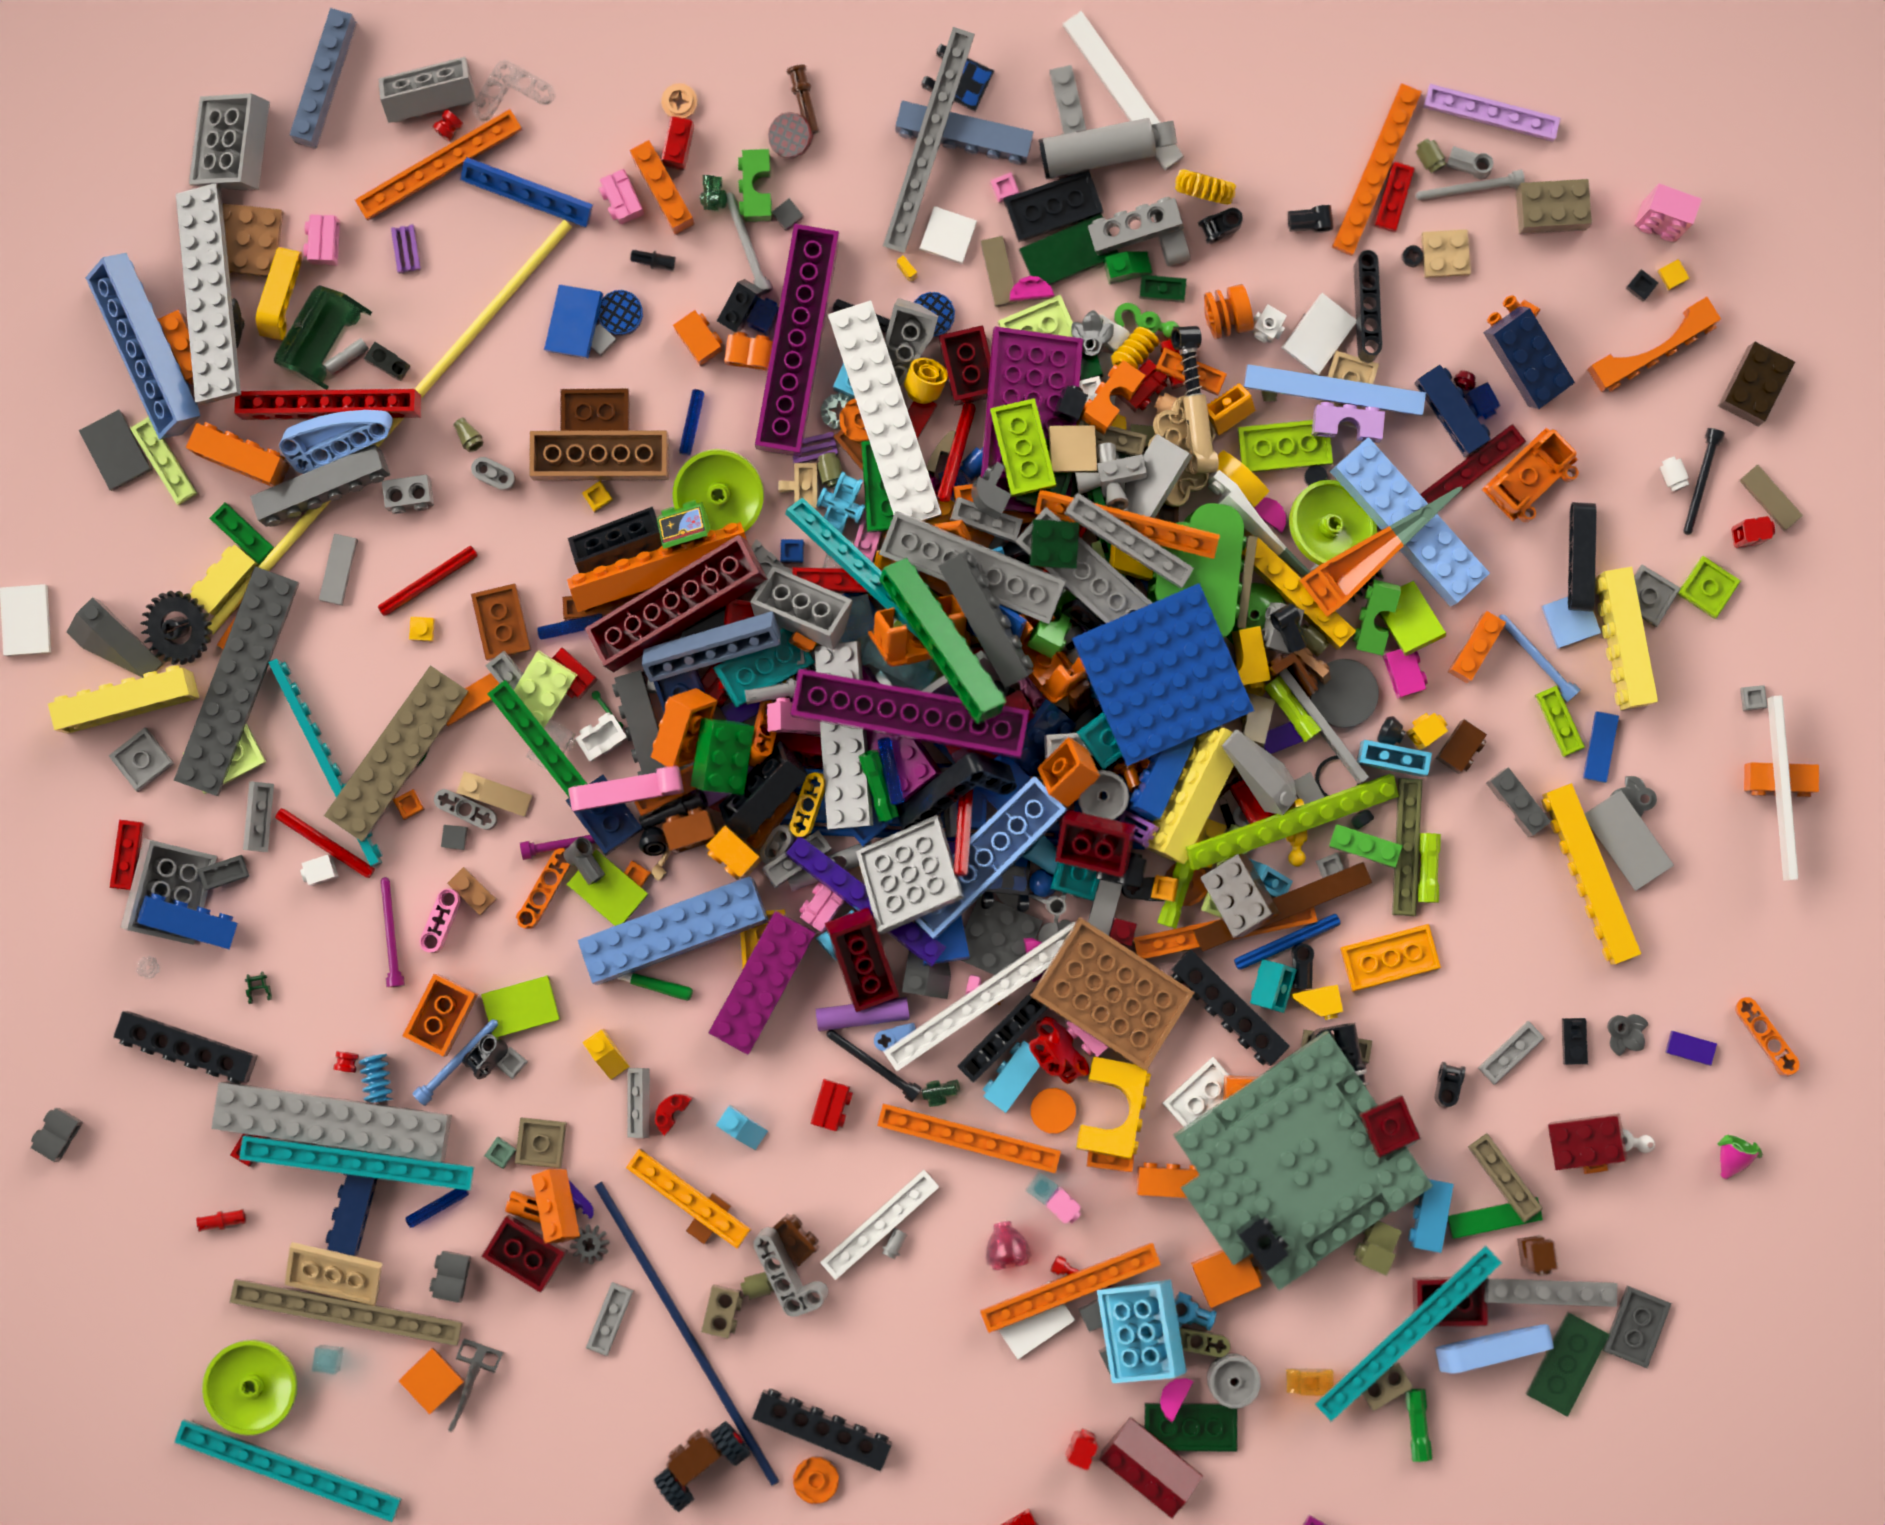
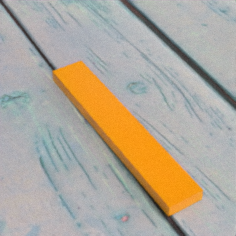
[626,1149,751,1249]

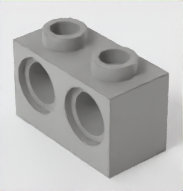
[382,475,434,514]

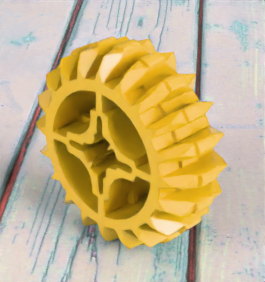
[1175,169,1236,205]

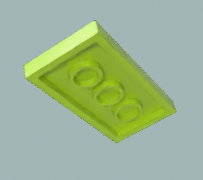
[990,398,1056,497]
[1237,420,1333,472]

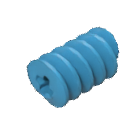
[359,1054,393,1103]

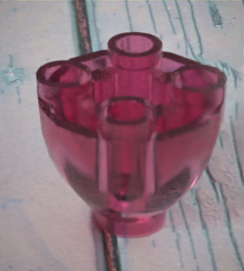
[986,1221,1032,1271]

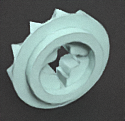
[821,393,852,429]

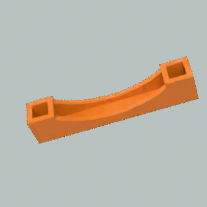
[1587,296,1721,392]

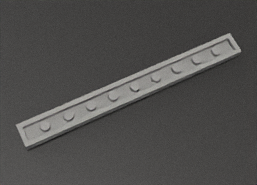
[883,27,975,253]

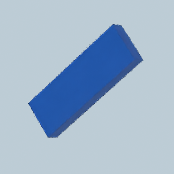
[1583,711,1619,783]

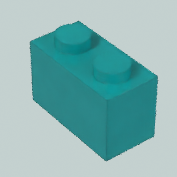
[1250,959,1297,1013]

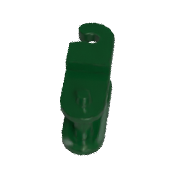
[245,971,272,1004]

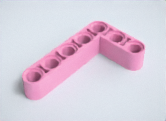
[568,766,684,811]

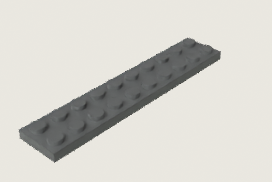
[174,566,300,797]

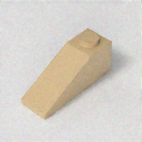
[456,771,533,817]

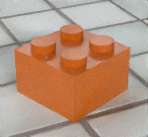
[1037,737,1100,807]

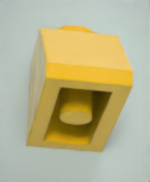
[1290,985,1343,1020]
[582,1029,630,1080]

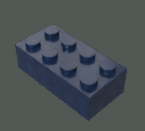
[1483,306,1575,409]

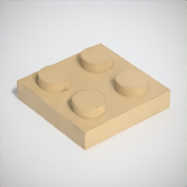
[1421,229,1471,278]

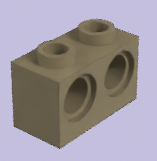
[701,1284,743,1339]
[1362,1361,1413,1411]

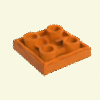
[398,1348,464,1414]

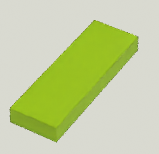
[1535,685,1585,757]

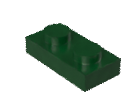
[1139,275,1187,303]

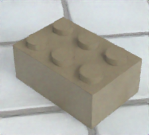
[1516,179,1592,234]

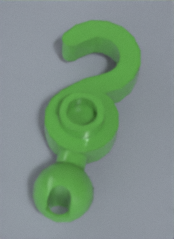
[1114,303,1179,339]

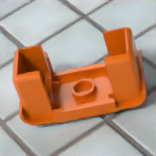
[1481,428,1579,523]
[868,595,971,667]
[1020,613,1090,703]

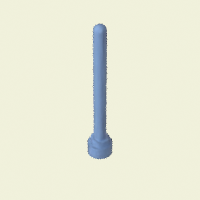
[1498,614,1581,702]
[412,1019,498,1106]

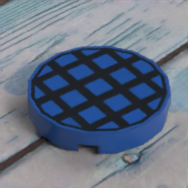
[598,290,643,336]
[914,292,955,337]

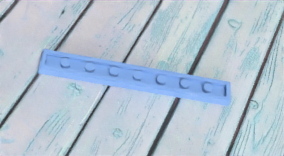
[1244,364,1426,416]

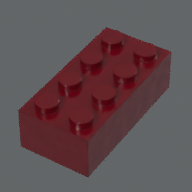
[824,907,899,1012]

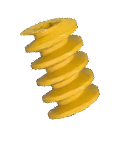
[1111,327,1159,369]

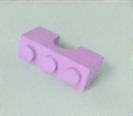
[1311,402,1385,443]

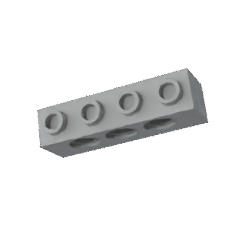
[1088,197,1184,256]

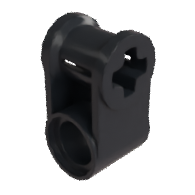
[1198,208,1243,244]
[1121,877,1165,902]
[463,1034,508,1079]
[1434,1061,1466,1107]

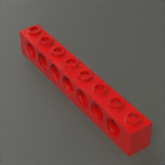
[234,389,421,420]

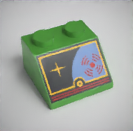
[657,500,711,549]

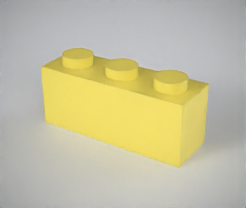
[190,544,259,616]

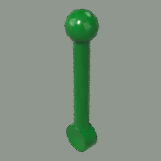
[591,691,623,729]

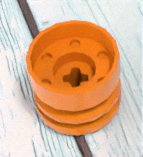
[1204,284,1254,340]

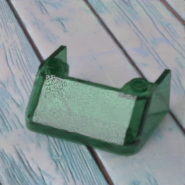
[274,285,372,390]

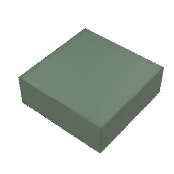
[484,1137,516,1169]

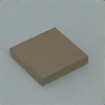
[515,1117,567,1169]

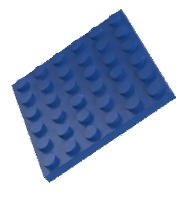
[1071,583,1254,766]

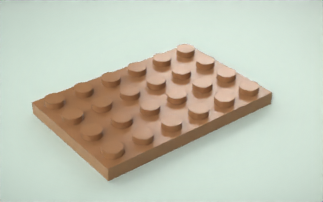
[1030,918,1194,1071]

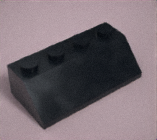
[568,506,662,574]
[719,740,808,841]

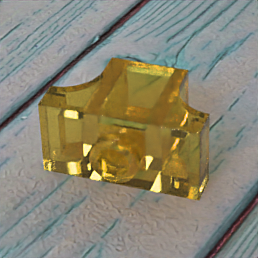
[1286,1368,1333,1396]

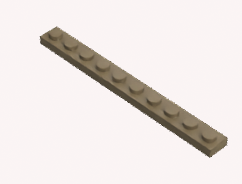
[230,1279,463,1346]

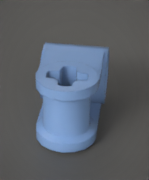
[874,1023,916,1051]

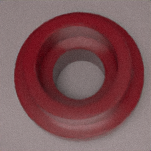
[1454,370,1476,391]

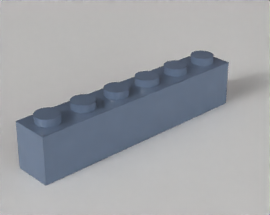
[289,8,357,148]
[895,101,1033,164]
[642,611,781,683]

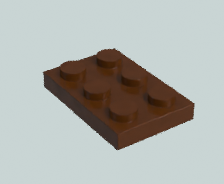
[560,388,629,431]

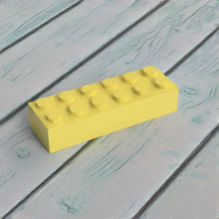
[1595,567,1658,710]
[48,665,200,734]
[1143,727,1234,864]

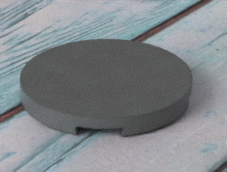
[1310,659,1379,728]

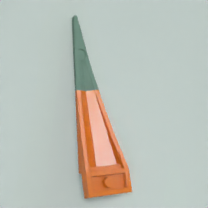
[1299,487,1462,617]

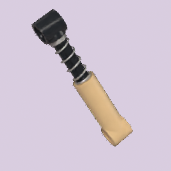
[1171,326,1219,475]

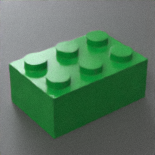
[690,718,755,795]

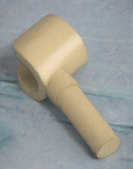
[651,849,671,881]

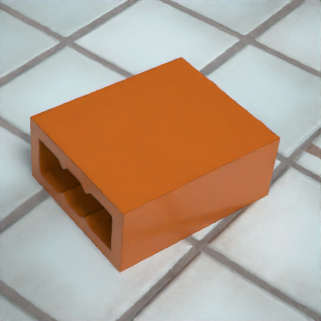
[1190,1249,1263,1308]

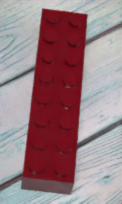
[585,535,768,673]

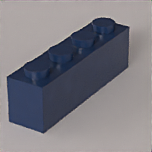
[1414,364,1491,458]
[326,1174,378,1256]

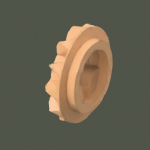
[661,83,697,119]

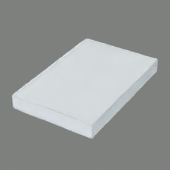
[1282,293,1356,375]
[0,584,51,656]
[1162,1057,1229,1127]
[998,1281,1075,1359]

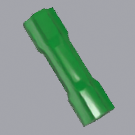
[858,750,899,822]
[1405,1388,1433,1462]

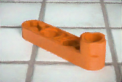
[749,697,786,766]
[516,848,571,929]
[1735,997,1800,1077]

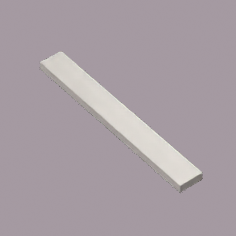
[1063,11,1184,170]
[1767,695,1798,881]

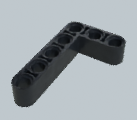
[897,752,1017,830]

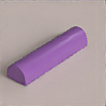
[816,997,910,1031]

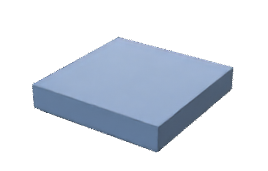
[1541,597,1601,649]

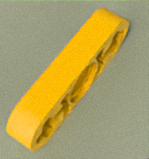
[790,773,825,837]

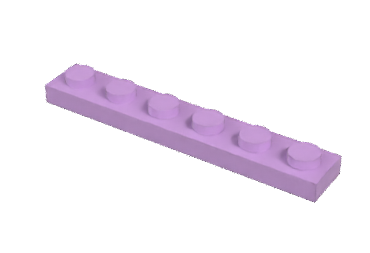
[1423,84,1561,142]

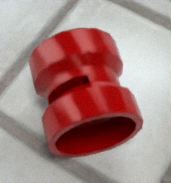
[432,110,464,142]

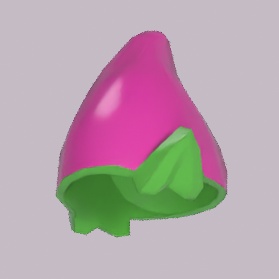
[1717,1134,1763,1179]

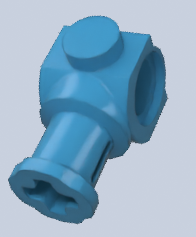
[1174,1291,1217,1331]

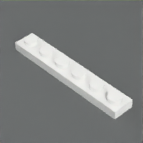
[820,1170,939,1280]

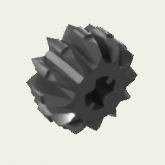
[570,1224,610,1264]

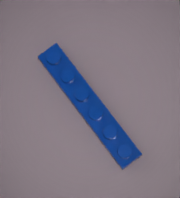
[460,157,593,227]

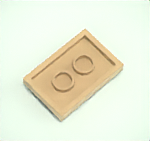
[1319,351,1379,429]

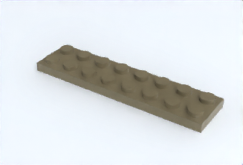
[324,665,469,842]

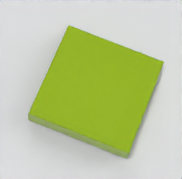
[1677,556,1741,619]

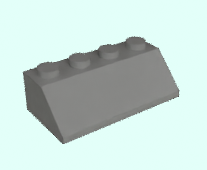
[379,57,476,123]
[750,566,853,650]

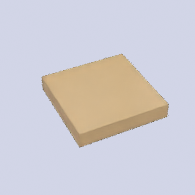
[1048,425,1097,473]

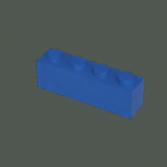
[1129,737,1197,821]
[137,893,238,949]

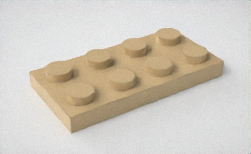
[285,1242,383,1306]

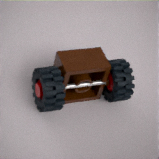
[653,1421,751,1512]

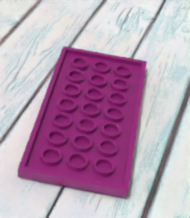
[981,326,1083,515]

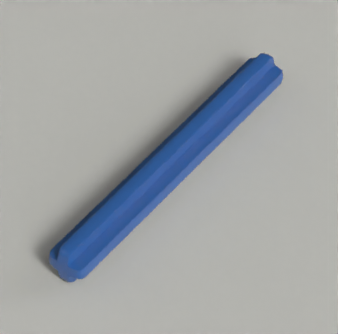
[1234,914,1341,970]

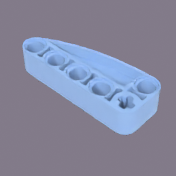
[279,410,393,474]
[1435,1324,1554,1373]

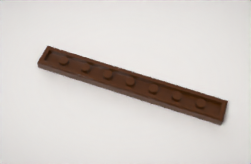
[1193,862,1372,952]

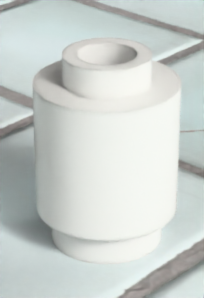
[1659,456,1689,492]

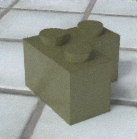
[1354,1220,1402,1276]

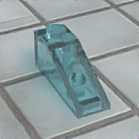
[861,639,936,690]

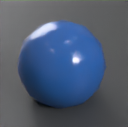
[1029,869,1056,898]

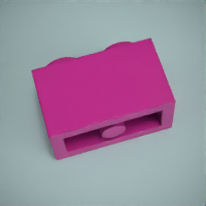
[1383,649,1428,699]

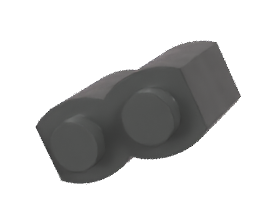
[31,1108,83,1162]
[429,1250,471,1303]

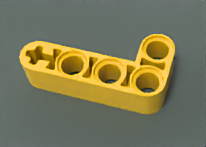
[256,247,302,341]

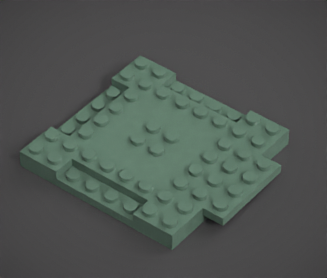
[1173,1031,1433,1290]

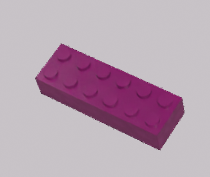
[862,665,943,802]
[708,910,816,1055]

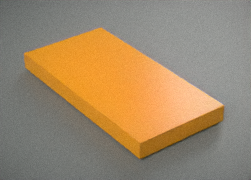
[1340,924,1441,992]

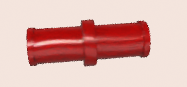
[196,1209,246,1232]

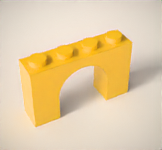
[1231,626,1271,689]
[1075,1056,1151,1160]

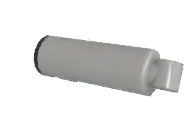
[1038,118,1177,179]

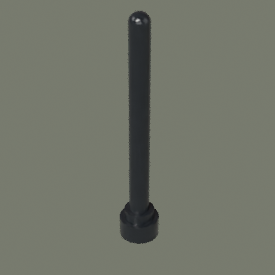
[1683,428,1725,535]
[826,1030,922,1103]

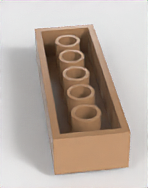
[529,430,669,481]

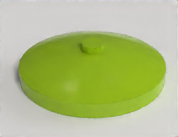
[672,449,764,532]
[1289,480,1377,565]
[202,1340,297,1435]

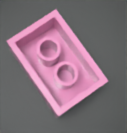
[1634,184,1702,242]

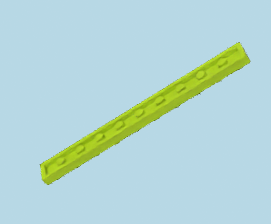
[1186,774,1399,871]

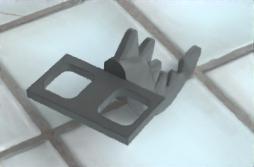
[448,1338,503,1432]

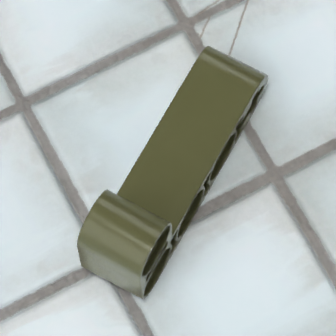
[1179,1327,1230,1357]

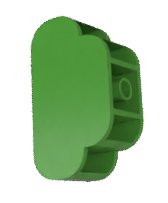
[1147,503,1246,638]

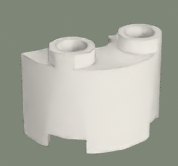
[575,712,628,762]

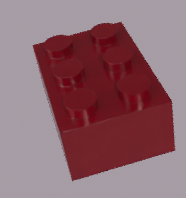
[939,325,991,406]
[1055,810,1136,877]
[1548,1113,1628,1171]
[481,1215,568,1293]
[1412,1277,1488,1327]

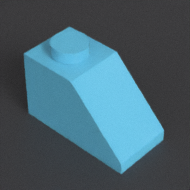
[1250,859,1293,898]
[716,1105,768,1150]

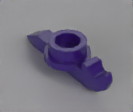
[569,1180,594,1219]

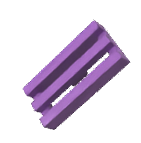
[391,224,421,273]
[792,432,838,463]
[1117,810,1159,848]

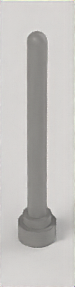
[1416,170,1525,200]
[726,193,773,295]

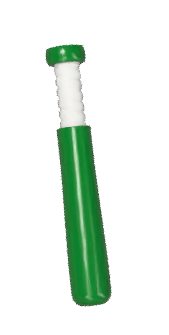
[617,973,693,1001]

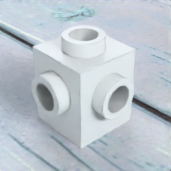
[1252,304,1287,343]

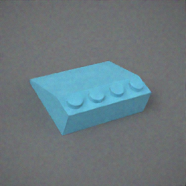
[1097,1280,1186,1384]

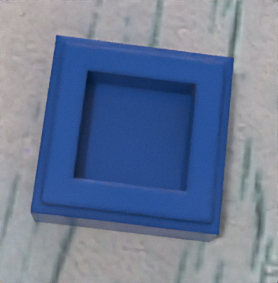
[780,539,804,563]

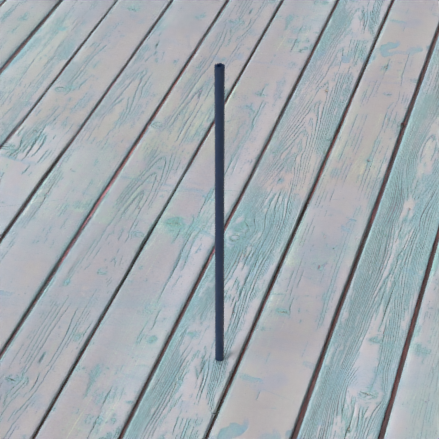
[594,1181,779,1486]

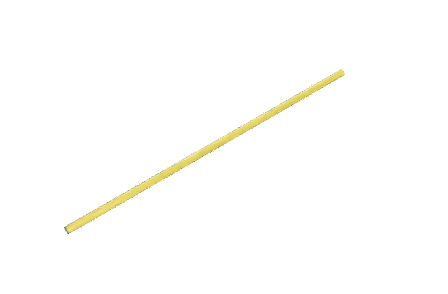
[208,220,572,635]

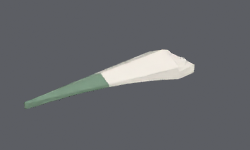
[1207,470,1310,576]

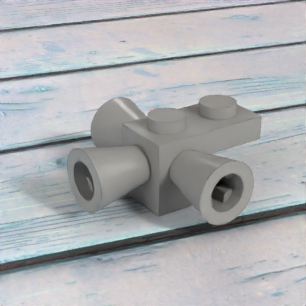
[1075,443,1147,510]

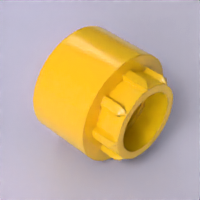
[904,358,948,404]

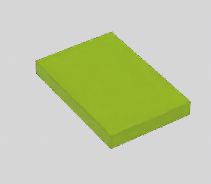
[1379,580,1446,656]
[567,850,649,926]
[481,975,561,1037]

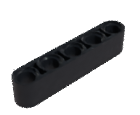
[1354,250,1382,363]
[1568,502,1597,612]

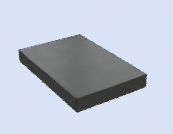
[78,410,152,491]
[1603,1286,1672,1368]

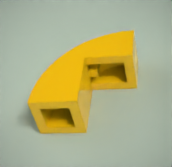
[1217,450,1270,507]

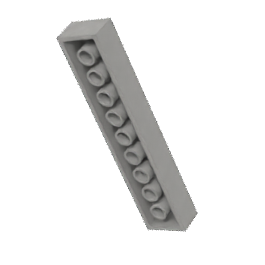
[211,1082,452,1162]

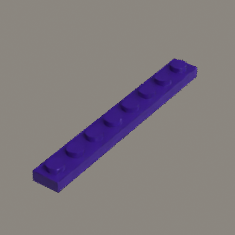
[785,837,946,967]

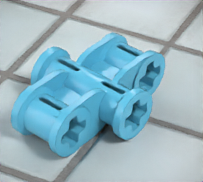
[816,471,866,534]

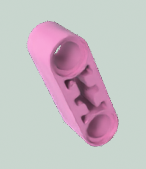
[420,889,461,953]

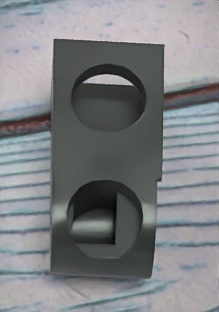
[364,342,411,381]

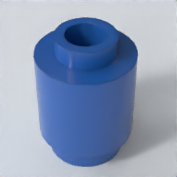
[959,447,983,480]

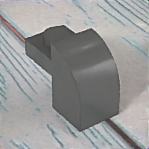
[971,462,1012,519]

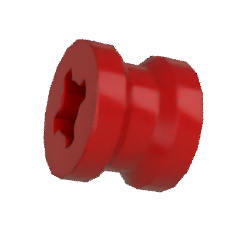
[333,1051,359,1073]

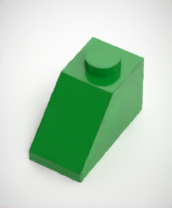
[1104,251,1153,284]

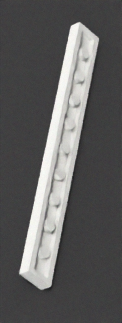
[883,921,1075,1071]

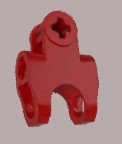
[1029,1016,1089,1084]

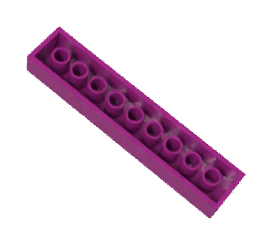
[755,224,840,457]
[790,669,1029,759]

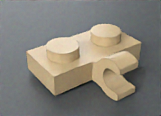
[778,463,817,510]

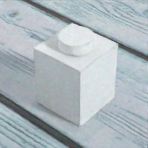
[300,855,339,886]

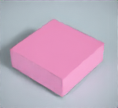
[990,172,1020,203]

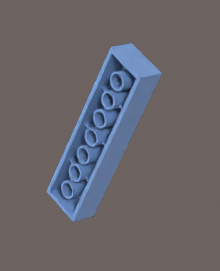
[85,253,201,440]
[578,876,769,985]

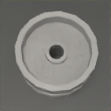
[1078,769,1129,820]
[1207,1353,1261,1408]

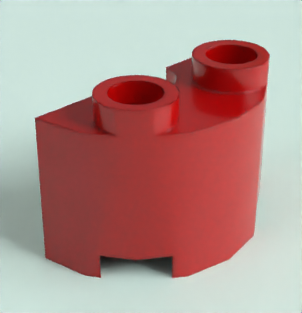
[655,1094,694,1136]

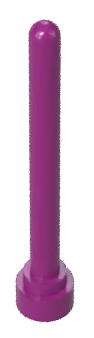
[520,835,596,860]
[381,877,405,987]

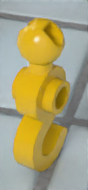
[1286,799,1308,867]

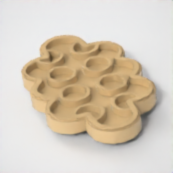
[1148,395,1215,507]

